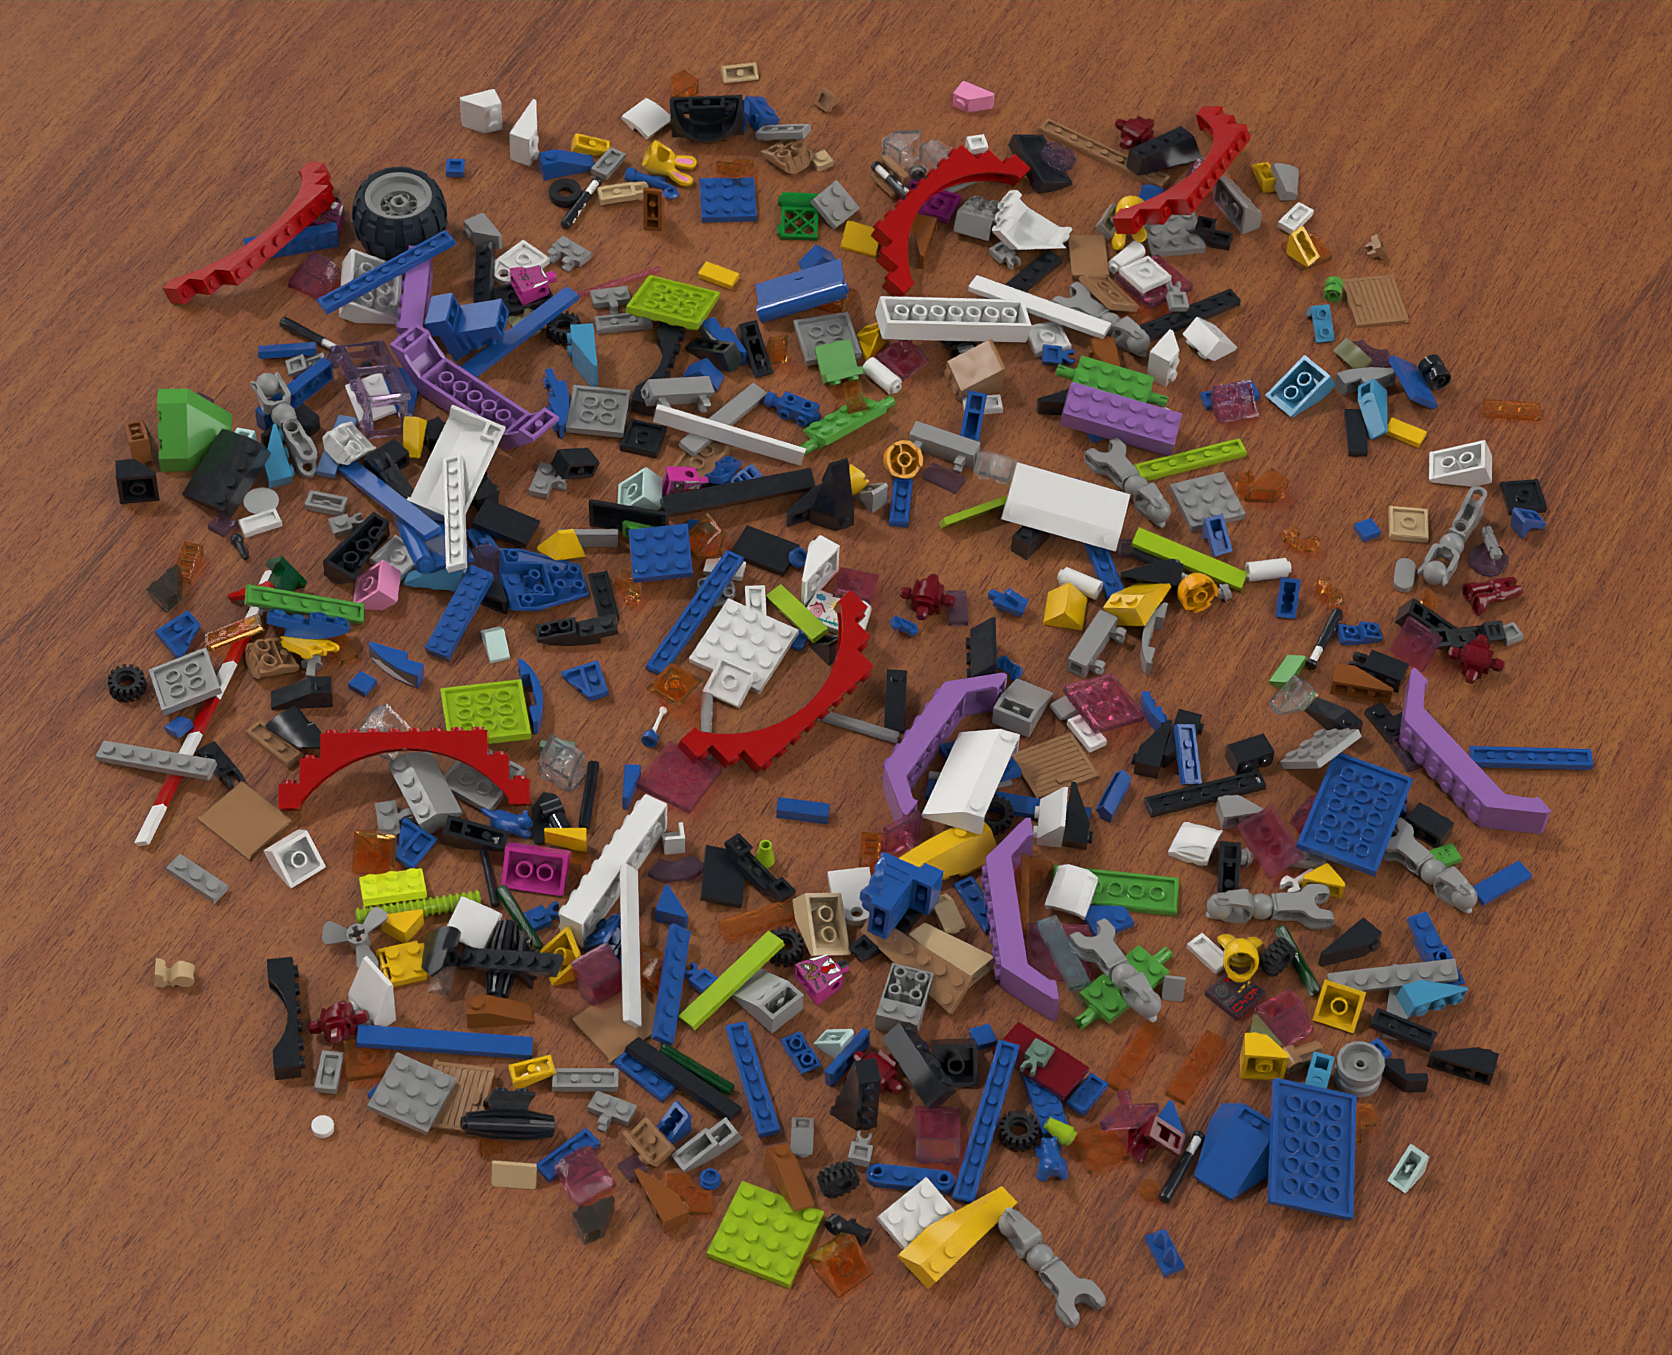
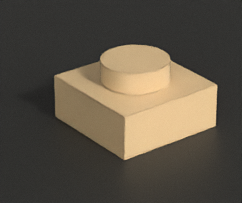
[810,150,834,172]

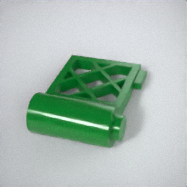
[777,192,819,241]

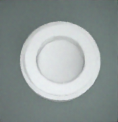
[311,1115,334,1138]

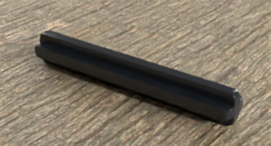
[578,760,599,831]

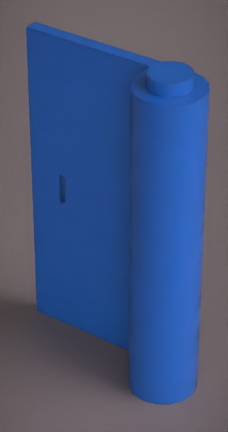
[756,259,850,323]
[393,516,474,573]

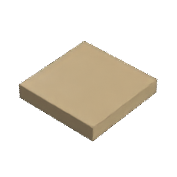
[1388,506,1429,543]

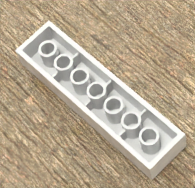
[875,296,1032,342]
[558,794,667,948]

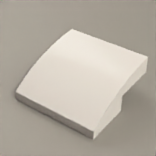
[621,98,671,140]
[447,896,502,949]

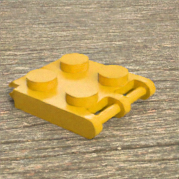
[280,636,339,659]
[375,940,429,987]

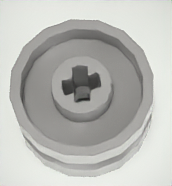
[1333,1041,1385,1098]

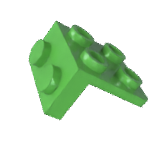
[814,339,863,386]

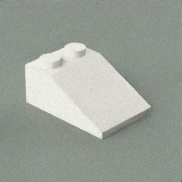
[509,99,539,166]
[1429,440,1492,487]
[801,535,840,606]
[1033,787,1068,847]
[348,956,396,1026]

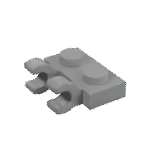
[547,236,592,272]

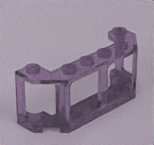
[327,340,413,439]

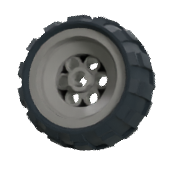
[352,166,447,261]

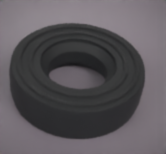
[549,178,582,208]

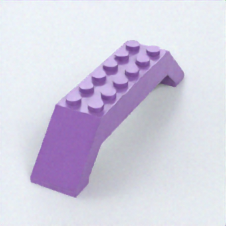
[390,323,559,451]
[1399,668,1551,834]
[881,673,1007,839]
[981,818,1059,1021]

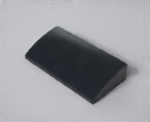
[1008,134,1073,193]
[588,499,669,532]

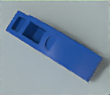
[542,368,569,438]
[266,609,350,639]
[1406,911,1465,986]

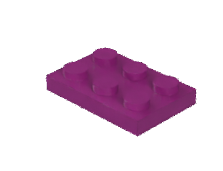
[900,180,962,224]

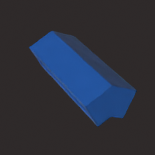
[1095,770,1132,822]
[776,797,830,824]

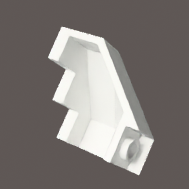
[992,190,1073,250]

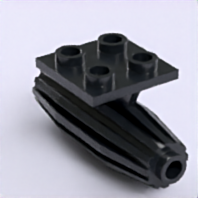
[486,919,539,999]
[460,1087,555,1141]

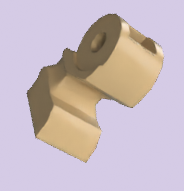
[154,958,195,988]

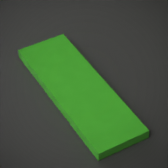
[1052,865,1179,916]

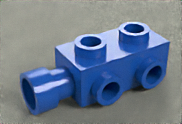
[764,391,821,427]

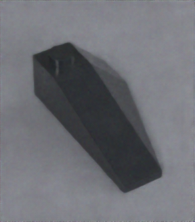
[808,458,854,531]

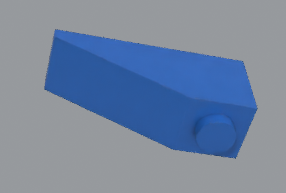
[538,149,595,181]

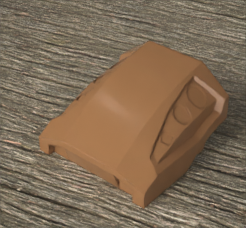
[761,139,813,174]
[245,638,300,679]

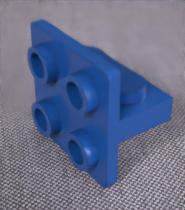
[582,913,621,964]

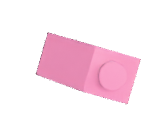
[952,81,995,113]

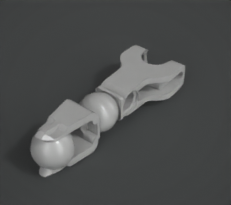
[1051,282,1151,357]
[250,371,317,478]
[1084,437,1171,528]
[1417,486,1487,587]
[1382,817,1478,913]
[1206,884,1335,930]
[1069,918,1162,1022]
[998,1207,1106,1328]

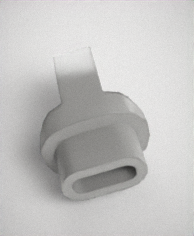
[301,655,323,679]

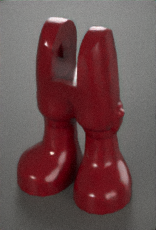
[1462,577,1523,616]

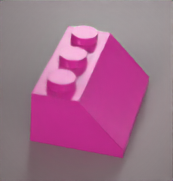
[501,842,572,896]

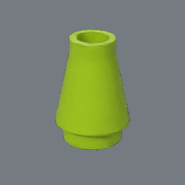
[755,840,775,869]
[1043,1117,1077,1147]

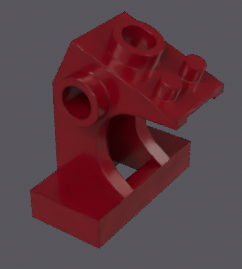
[1126,1115,1186,1164]

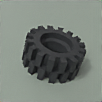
[547,311,581,346]
[107,664,146,703]
[984,794,1014,835]
[770,926,804,968]
[1258,937,1297,977]
[998,1109,1039,1152]
[817,1161,860,1198]

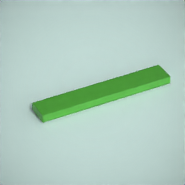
[244,584,364,625]

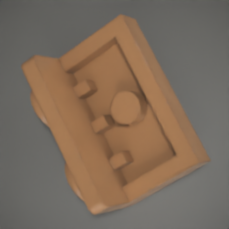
[870,154,909,197]
[623,1117,676,1167]

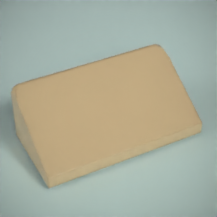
[720,62,759,84]
[491,1161,537,1190]

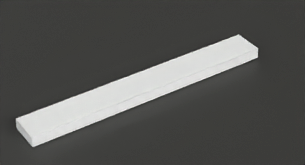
[968,275,1111,339]
[653,404,806,466]
[443,454,467,573]
[620,863,641,1028]

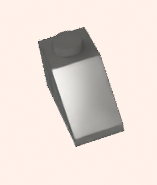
[463,213,502,249]
[1216,795,1264,829]
[790,1117,814,1157]

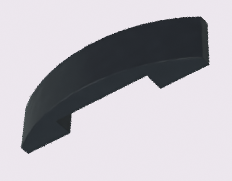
[1428,620,1506,650]
[724,833,796,902]
[849,908,923,962]

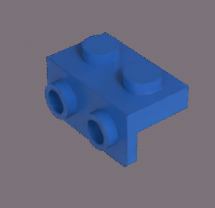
[745,96,780,131]

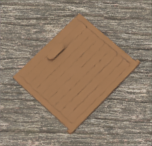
[1342,273,1409,328]
[1012,732,1099,799]
[197,781,292,861]
[572,985,656,1064]
[431,1059,496,1132]

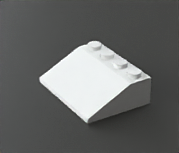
[339,249,402,324]

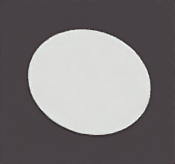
[244,487,279,514]

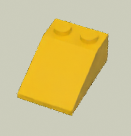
[1103,583,1171,626]

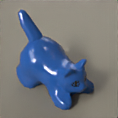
[481,807,533,839]
[1034,1136,1069,1182]

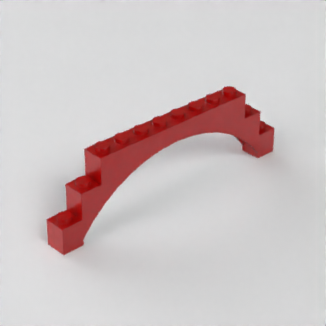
[1112,106,1250,234]
[870,145,1031,297]
[162,162,336,305]
[677,590,874,774]
[278,727,531,811]

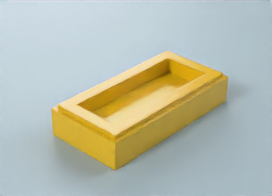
[698,261,739,290]
[1385,417,1427,448]

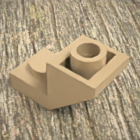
[932,893,965,934]

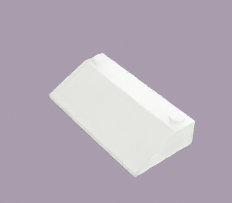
[407,405,506,521]
[1001,462,1130,551]
[922,729,1020,835]

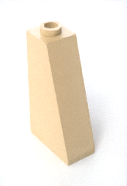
[909,922,994,988]

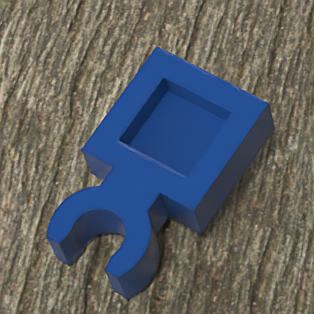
[1042,344,1075,366]
[524,902,560,932]
[684,962,718,994]

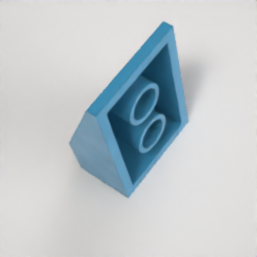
[567,324,598,387]
[1265,355,1336,418]

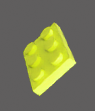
[359,868,427,907]

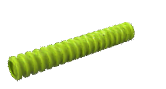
[355,890,481,924]

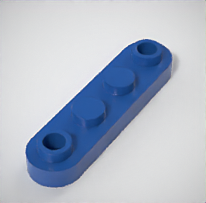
[866,1163,955,1194]

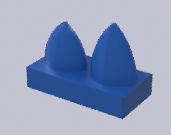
[1145,1229,1185,1277]

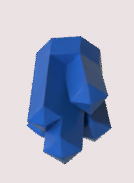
[988,588,1029,617]

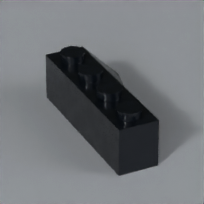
[1126,126,1203,176]
[323,512,390,585]
[882,1022,956,1108]
[829,1058,881,1130]

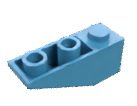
[1358,379,1387,440]
[264,423,295,489]
[404,568,466,592]
[1396,980,1468,1018]
[1305,1051,1335,1089]

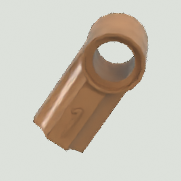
[1282,1040,1324,1074]

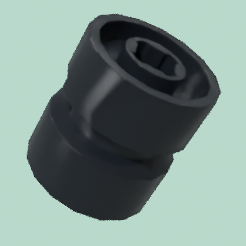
[1418,354,1451,390]

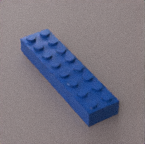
[243,222,339,259]
[255,357,334,431]
[424,564,494,662]
[1020,1072,1068,1139]

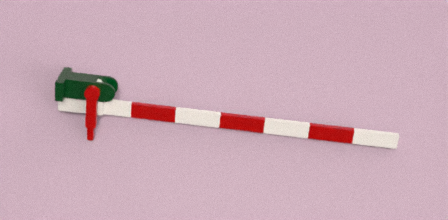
[134,556,307,847]

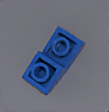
[705,456,742,485]
[1336,621,1383,645]
[1140,691,1168,731]
[780,1031,821,1075]

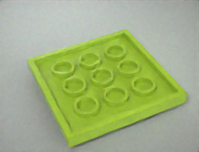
[626,275,720,330]
[440,679,531,744]
[707,1181,824,1289]

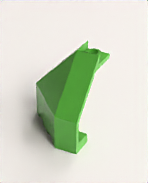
[157,389,232,472]

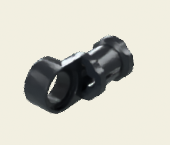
[824,1213,872,1247]

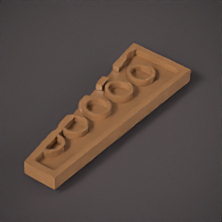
[860,917,975,1014]

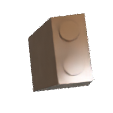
[944,339,1006,402]

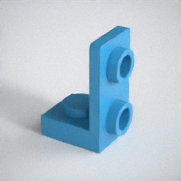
[1306,304,1334,343]

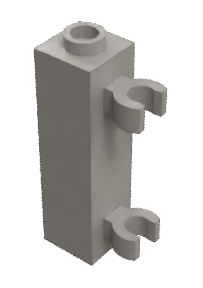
[641,376,715,413]
[909,421,982,473]
[1066,610,1127,678]

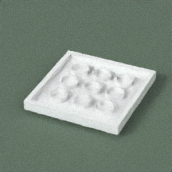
[689,598,799,694]

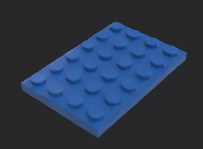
[1296,753,1413,877]
[1267,1078,1357,1221]

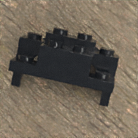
[670,95,744,143]

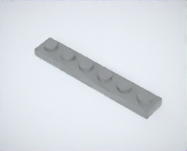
[95,741,217,781]
[1327,959,1458,992]

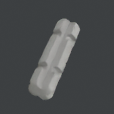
[1481,526,1502,560]

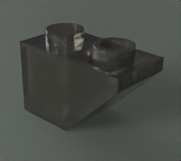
[146,564,183,613]
[572,1196,615,1245]

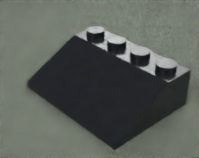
[182,428,271,519]

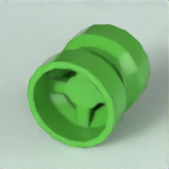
[1323,276,1344,302]

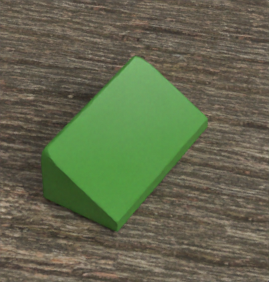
[1269,655,1306,692]

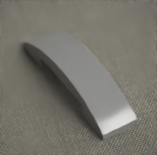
[1140,603,1168,675]

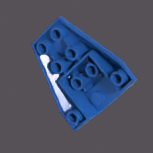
[499,548,589,611]
[1194,1103,1270,1201]

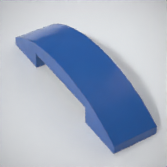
[518,659,543,735]

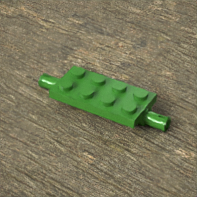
[1055,355,1168,408]
[799,395,895,456]
[1074,945,1173,1030]

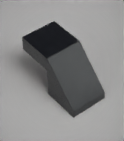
[1195,216,1233,251]
[1382,1059,1429,1092]

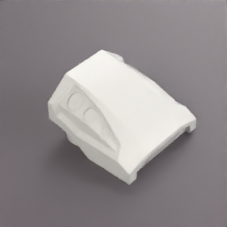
[322,421,377,465]
[1168,822,1223,866]
[1044,864,1098,920]

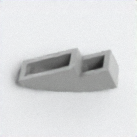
[1335,367,1396,396]
[671,1117,742,1172]

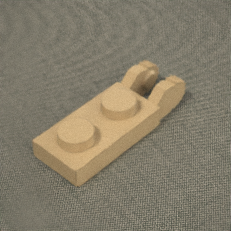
[597,182,648,205]

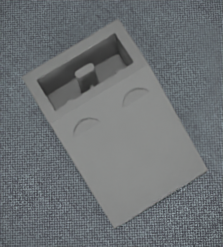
[954,196,1000,241]
[992,679,1054,738]
[875,963,934,1033]
[731,968,804,1033]

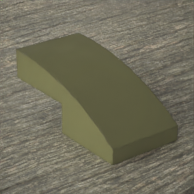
[1333,337,1373,369]

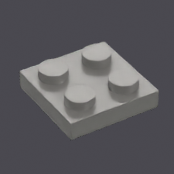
[810,180,860,230]

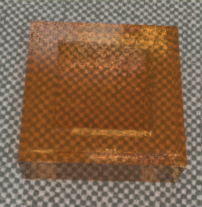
[1421,588,1441,614]

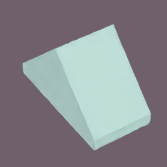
[480,626,510,663]
[813,1029,854,1060]
[1387,1144,1429,1193]

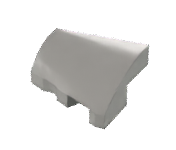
[1271,163,1299,201]

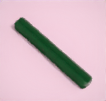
[496,885,543,951]
[1275,925,1321,996]
[660,1044,735,1095]

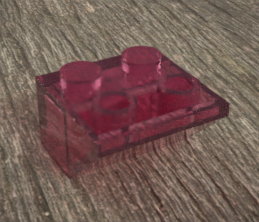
[570,942,622,1007]
[1255,988,1314,1048]

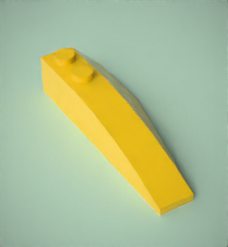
[899,821,997,880]
[897,1186,1017,1289]

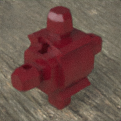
[1114,115,1155,150]
[900,573,956,621]
[1448,634,1505,684]
[308,1000,369,1044]
[852,1050,903,1095]

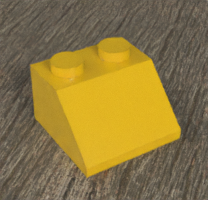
[1240,1032,1289,1081]

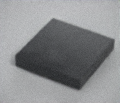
[620,418,667,459]
[1500,479,1547,515]

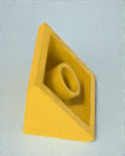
[840,220,881,258]
[1043,582,1087,630]
[539,926,584,986]
[1312,979,1366,1033]

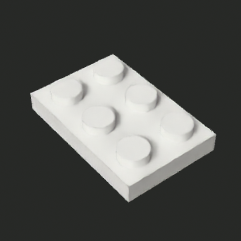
[876,1177,955,1250]

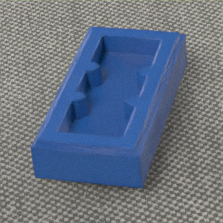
[1066,1073,1109,1117]

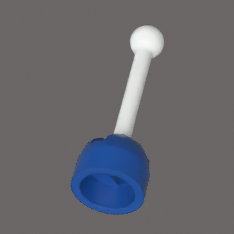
[641,706,667,748]

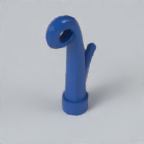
[624,167,679,200]

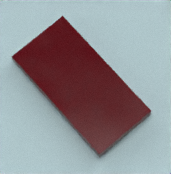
[993,1021,1089,1100]

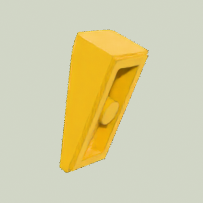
[571,133,610,155]
[1251,162,1277,193]
[403,416,427,458]
[544,828,587,852]
[508,1054,556,1090]

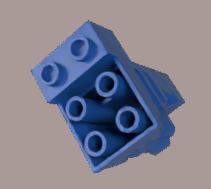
[425,293,509,361]
[859,852,943,940]

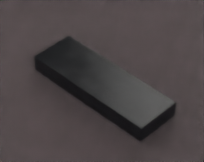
[1344,409,1368,457]
[588,571,619,621]
[1369,1007,1438,1052]

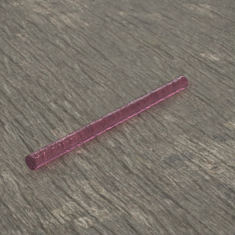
[577,266,660,297]

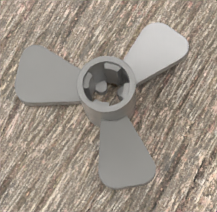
[322,907,388,969]

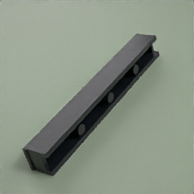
[660,468,816,518]

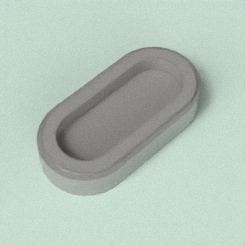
[1393,558,1416,592]

